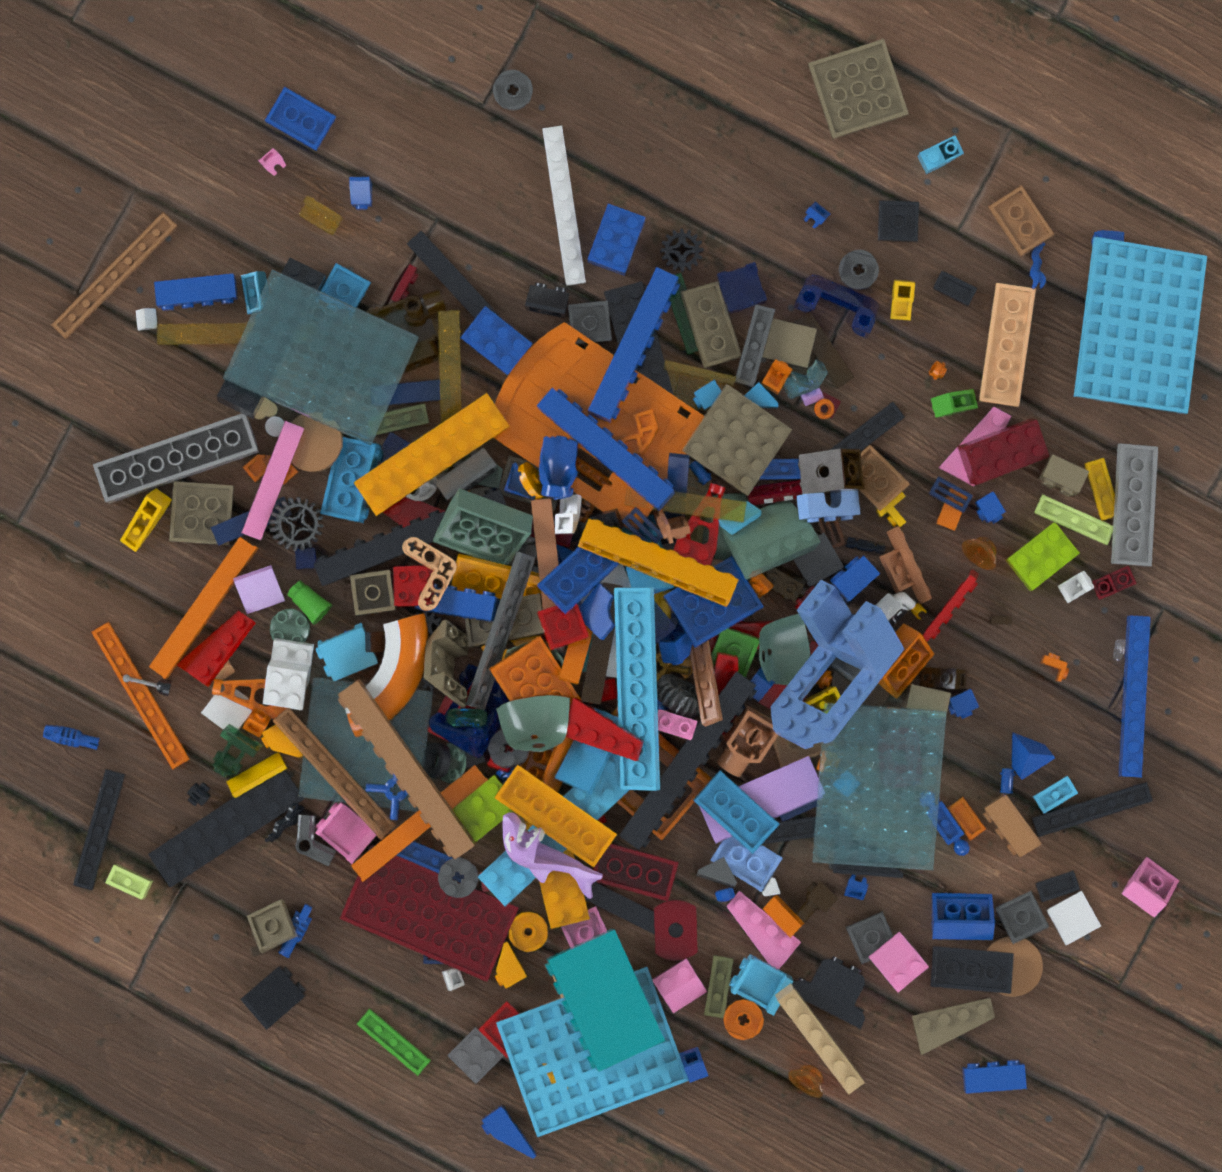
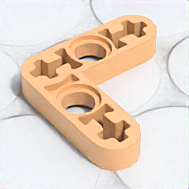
[402,537,457,611]

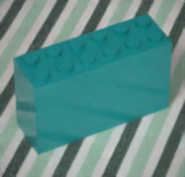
[545,929,665,1072]

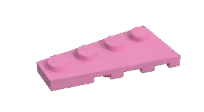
[939,407,1011,487]
[727,891,801,969]

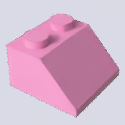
[1122,857,1179,917]
[869,932,929,992]
[652,958,707,1013]

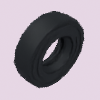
[422,742,451,779]

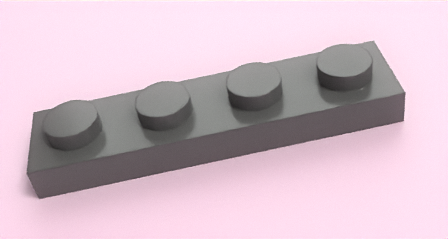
[734,304,775,387]

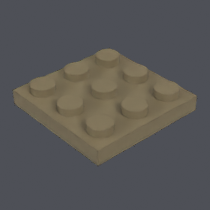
[169,481,234,546]

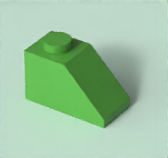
[931,389,978,418]

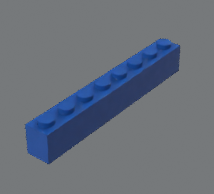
[588,267,680,423]
[537,388,675,511]
[1119,616,1150,778]

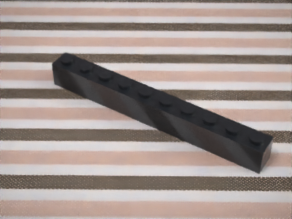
[314,487,507,587]
[619,671,757,850]

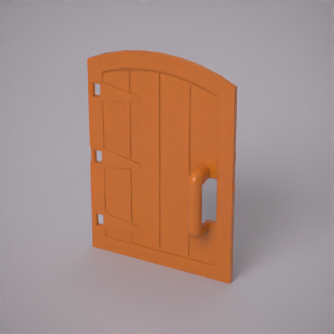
[493,322,704,531]

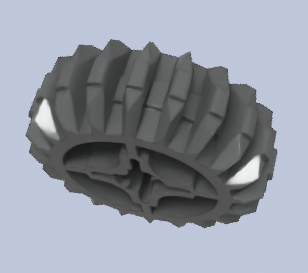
[269,497,324,551]
[657,674,700,718]

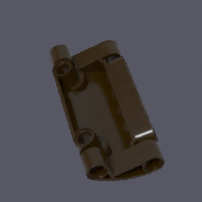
[308,289,461,397]

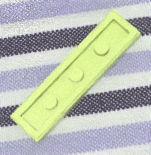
[1034,494,1113,545]

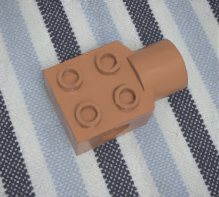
[717,704,778,777]

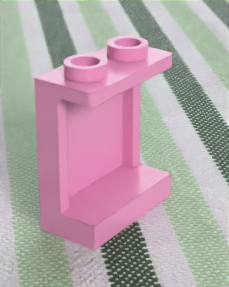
[658,709,697,740]
[315,802,377,864]

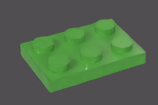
[711,628,759,677]

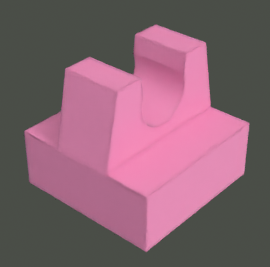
[259,148,286,176]

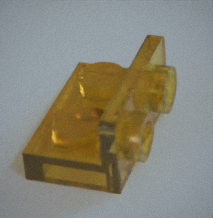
[299,195,343,235]

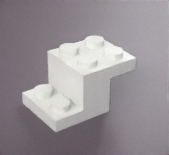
[263,638,314,710]

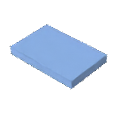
[711,837,782,892]

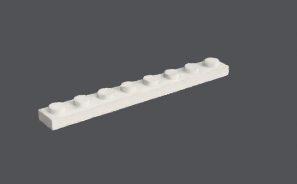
[542,126,586,286]

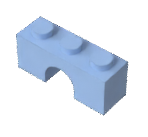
[797,491,860,523]

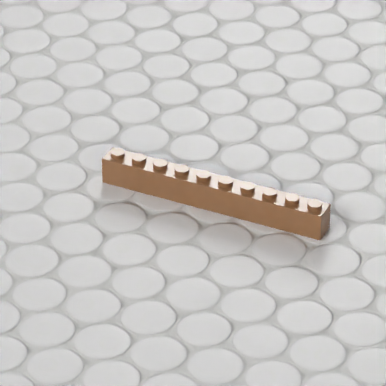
[338,679,476,859]

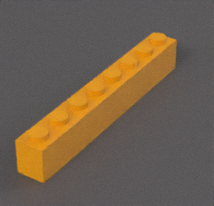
[578,519,739,607]

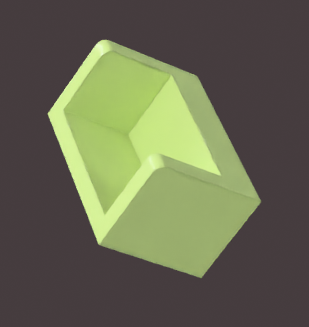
[105,864,153,900]

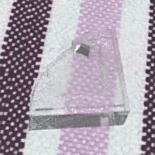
[1113,639,1126,660]

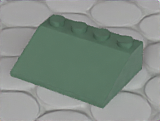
[433,488,533,565]
[719,500,820,580]

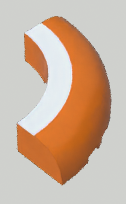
[345,613,429,738]

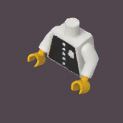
[875,592,927,627]

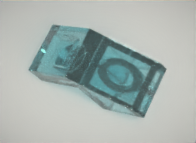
[783,360,828,399]

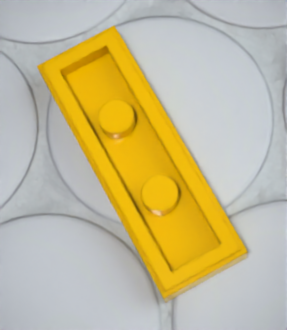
[1084,458,1115,521]
[227,752,287,798]

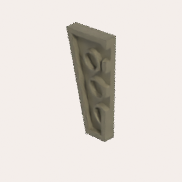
[911,997,995,1055]

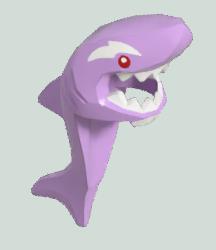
[503,813,603,899]

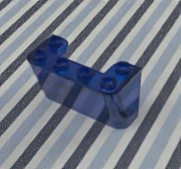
[794,274,879,339]

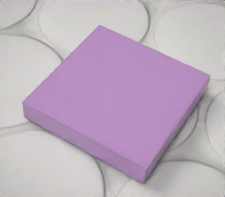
[233,565,285,614]

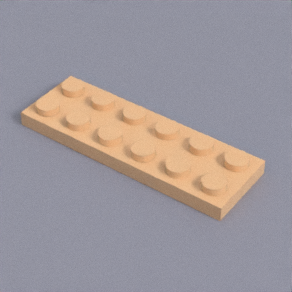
[979,283,1036,407]

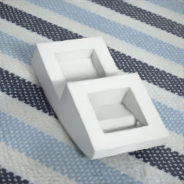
[555,494,582,534]

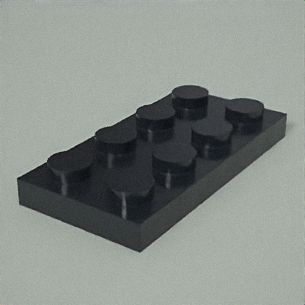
[930,946,1014,994]

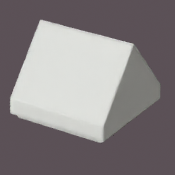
[136,308,158,331]
[762,877,781,896]
[442,968,465,991]

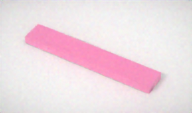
[241,421,304,540]

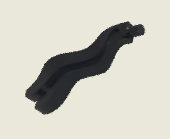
[265,803,304,842]

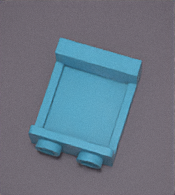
[316,623,378,681]
[729,954,793,1016]

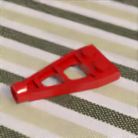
[673,483,726,566]

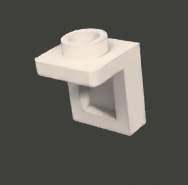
[1058,571,1094,603]

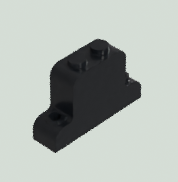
[792,956,865,1029]

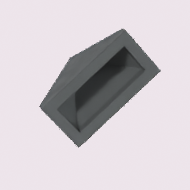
[696,857,737,888]

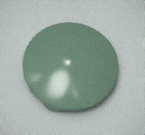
[270,609,310,643]
[435,743,466,783]

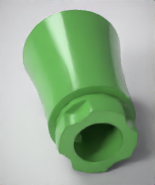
[287,580,332,625]

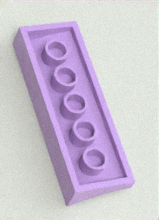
[699,756,826,844]

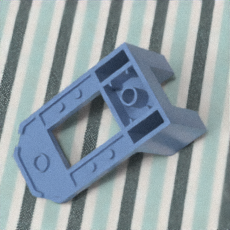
[771,580,904,749]

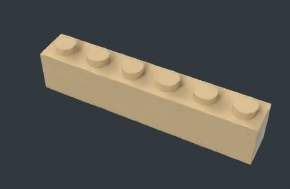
[775,983,865,1094]

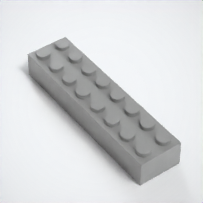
[93,414,260,504]

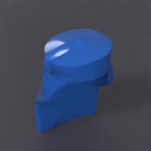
[539,436,578,500]

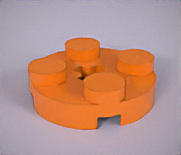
[723,999,764,1040]

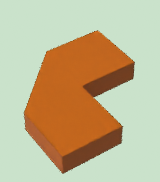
[620,409,659,455]
[243,454,299,485]

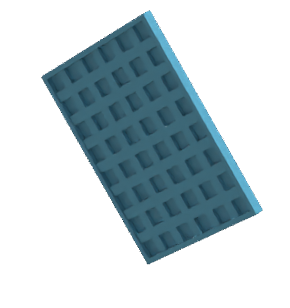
[1074,237,1207,414]
[496,967,689,1137]

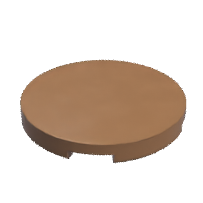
[291,412,343,472]
[987,936,1043,997]

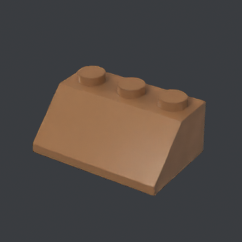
[983,794,1042,857]

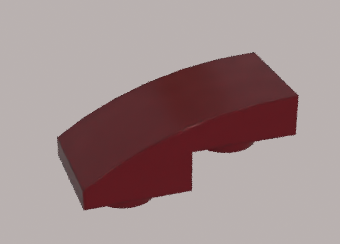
[1092,565,1137,600]

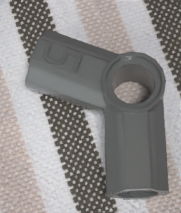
[295,815,336,867]

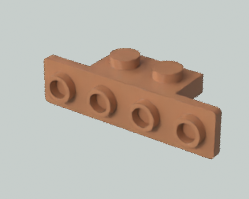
[653,509,691,544]
[879,526,932,604]

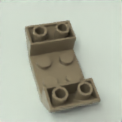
[424,620,468,708]

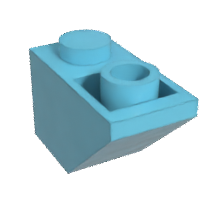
[918,136,964,174]

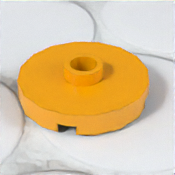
[518,462,546,500]
[508,912,548,952]

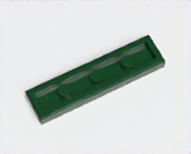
[669,273,698,355]

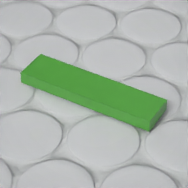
[357,1008,431,1076]

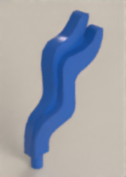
[1030,243,1046,289]

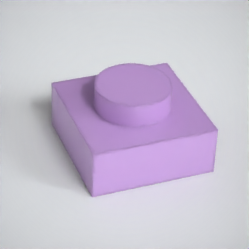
[798,382,824,406]

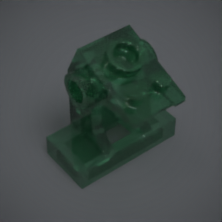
[212,724,263,778]

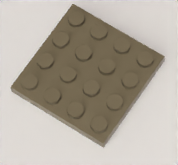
[808,39,909,140]
[682,384,792,496]

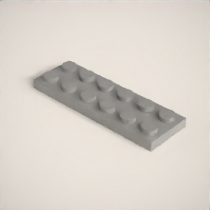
[1111,444,1158,567]

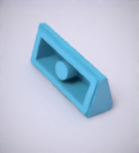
[241,271,269,315]

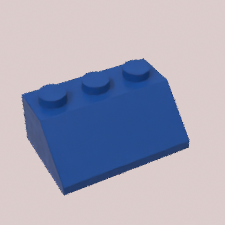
[931,893,995,940]

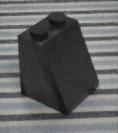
[240,965,307,1030]

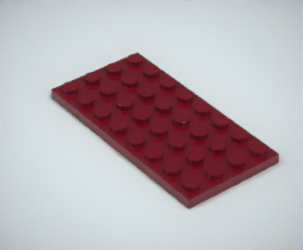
[339,844,519,982]

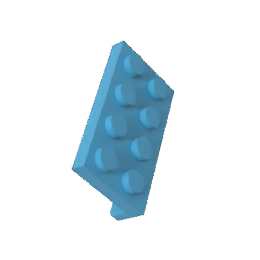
[320,437,383,524]

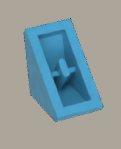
[744,382,778,409]

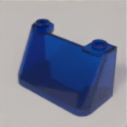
[429,664,509,758]

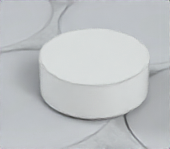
[265,416,284,437]

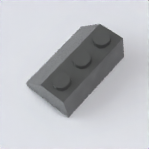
[434,448,498,504]

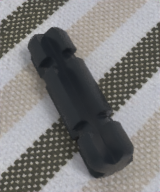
[846,537,885,554]

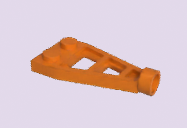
[212,679,291,719]

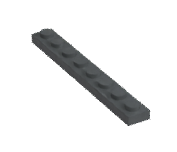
[466,552,535,710]

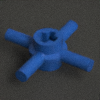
[366,774,408,820]

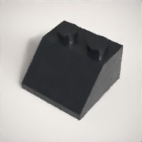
[525,283,570,318]

